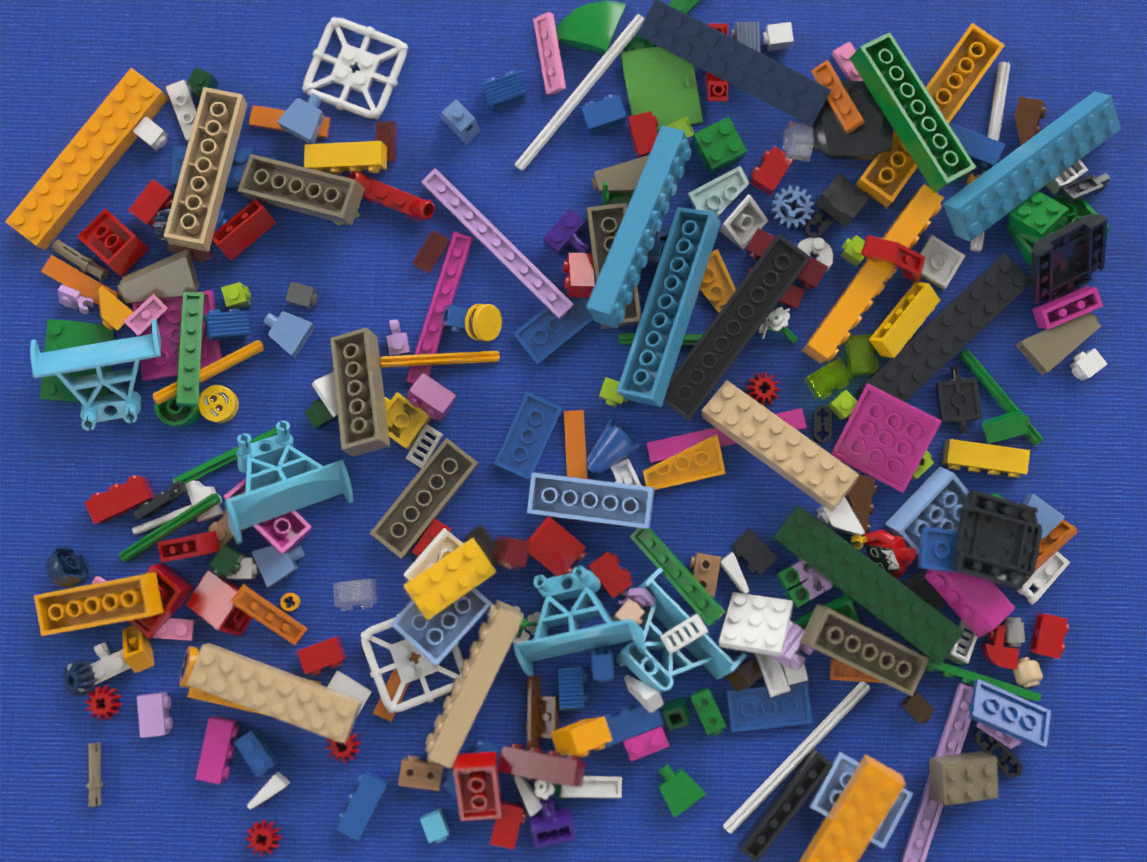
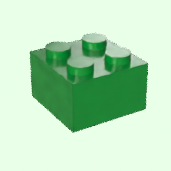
[692,117,747,175]
[1009,191,1069,244]

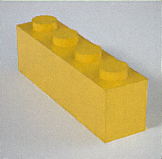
[304,141,387,175]
[869,282,940,358]
[942,439,1030,478]

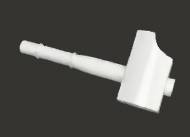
[132,481,223,535]

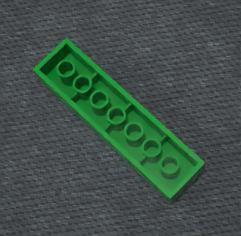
[849,32,976,193]

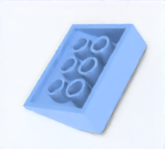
[885,467,969,559]
[391,588,492,667]
[807,752,913,849]

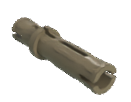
[51,240,109,281]
[86,742,103,807]

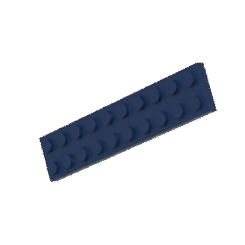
[638,0,831,126]

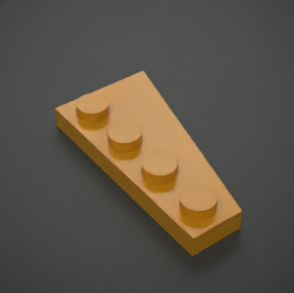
[700,249,736,313]
[643,434,726,490]

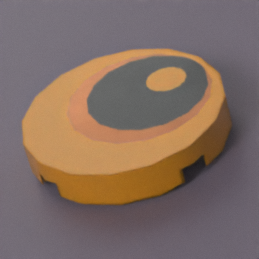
[179,646,199,687]

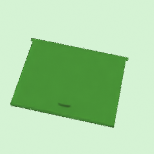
[620,46,703,130]

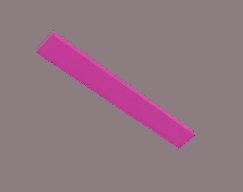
[406,232,473,384]
[646,408,807,463]

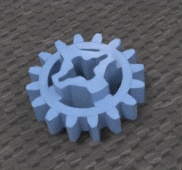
[771,186,814,230]

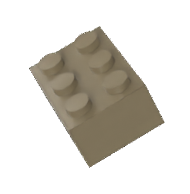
[929,751,998,806]

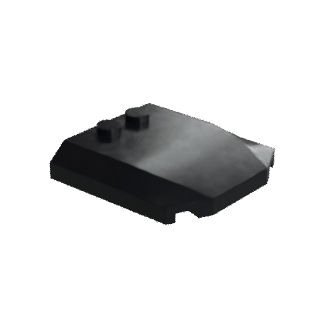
[811,81,893,160]
[1031,214,1108,304]
[951,490,1042,589]

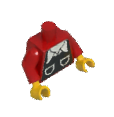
[851,530,916,580]

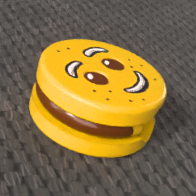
[465,304,502,341]
[198,385,239,423]

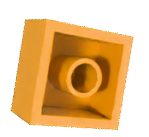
[551,716,612,757]

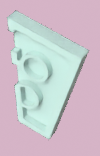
[687,166,749,216]

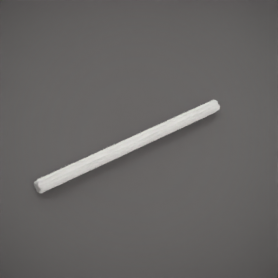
[515,14,645,171]
[970,62,1010,252]
[723,681,870,834]

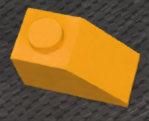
[98,286,133,331]
[122,626,154,673]

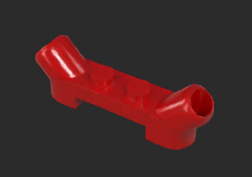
[348,171,435,221]

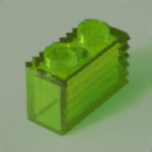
[845,334,878,377]
[803,358,852,400]

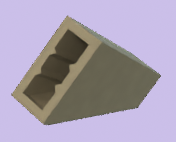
[591,155,649,196]
[118,250,199,303]
[1015,312,1101,375]

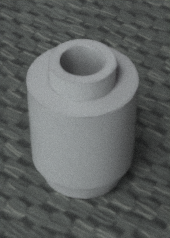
[1002,617,1025,647]

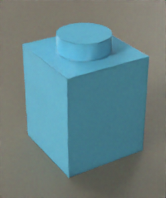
[420,808,450,844]

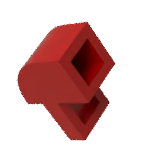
[981,625,1019,670]

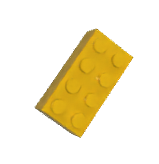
[403,538,496,621]

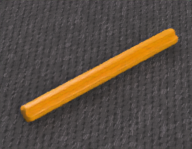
[153,340,264,404]
[380,351,500,368]

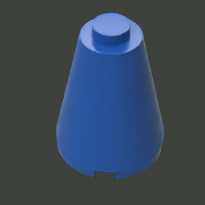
[586,418,641,474]

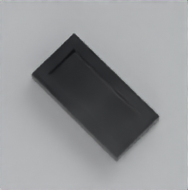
[465,524,497,566]

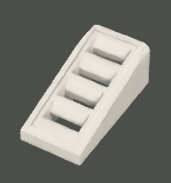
[1046,160,1088,195]
[406,424,444,468]
[720,552,749,594]
[660,614,708,654]
[946,619,977,665]
[624,675,663,713]
[247,772,290,809]
[514,775,542,817]

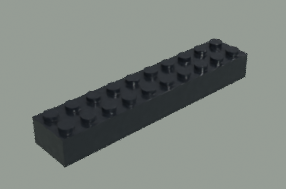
[663,233,811,421]
[856,253,1031,402]

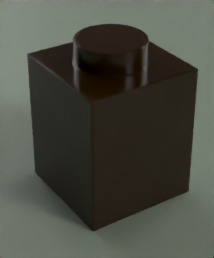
[726,658,763,692]
[899,691,935,724]

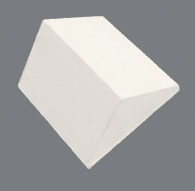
[720,195,768,249]

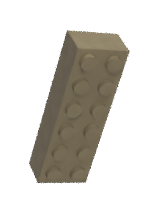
[237,154,365,226]
[587,203,641,329]
[330,327,390,457]
[370,438,480,559]
[800,604,929,696]

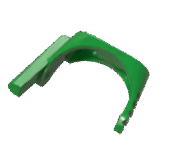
[602,181,634,208]

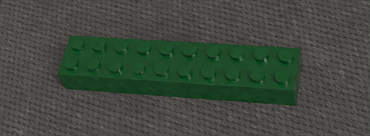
[771,505,964,665]

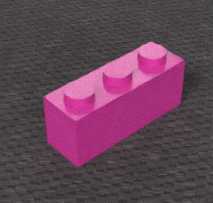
[1032,286,1103,330]
[196,715,239,784]

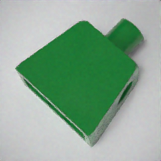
[658,763,706,818]

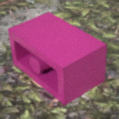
[623,726,669,761]

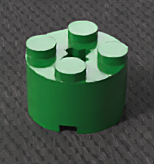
[154,395,200,428]

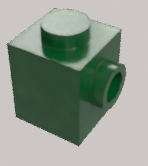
[186,67,218,98]
[304,399,338,430]
[210,544,245,578]
[662,696,691,730]

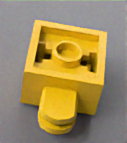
[384,392,431,450]

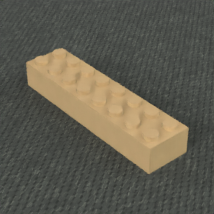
[164,87,247,252]
[702,380,859,513]
[425,600,523,769]
[187,643,363,743]

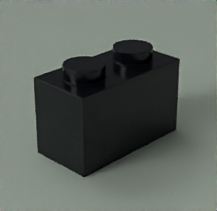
[730,528,778,575]

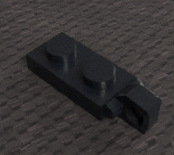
[1058,173,1111,204]
[133,481,188,520]

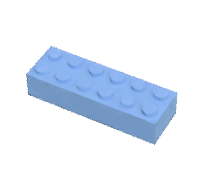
[527,473,655,529]

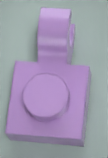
[58,285,94,314]
[386,319,410,356]
[618,588,656,608]

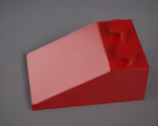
[77,209,149,277]
[127,563,194,639]
[453,751,502,821]

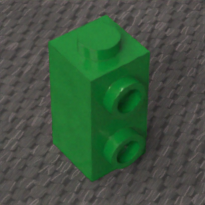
[982,410,1031,444]
[689,687,726,736]

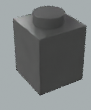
[285,281,319,310]

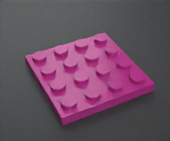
[132,290,222,381]
[831,384,942,493]

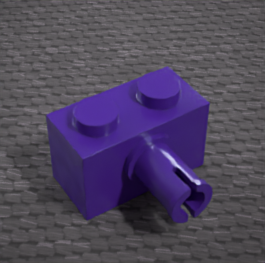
[544,209,591,256]
[529,797,576,848]

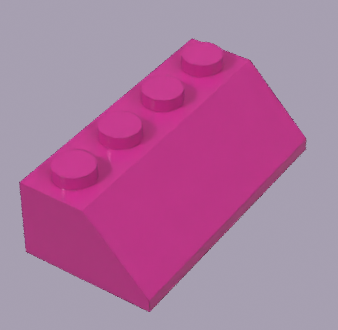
[224,477,312,555]
[925,570,1015,638]

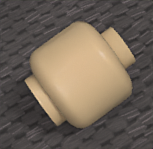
[1013,657,1043,689]

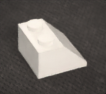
[816,498,865,535]

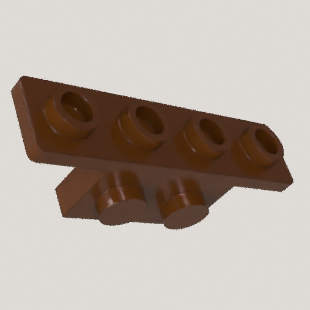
[526,675,559,750]

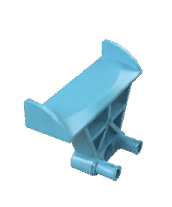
[30,319,162,431]
[225,421,353,543]
[514,566,646,676]
[616,567,747,694]

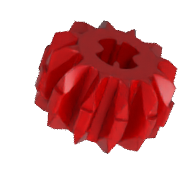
[746,372,781,406]
[85,685,122,721]
[325,731,361,763]
[245,819,282,856]

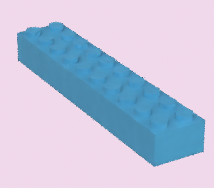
[943,92,1121,241]
[586,125,691,328]
[617,207,721,407]

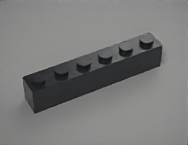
[737,749,833,862]

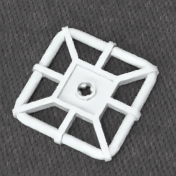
[302,17,408,120]
[360,614,464,714]

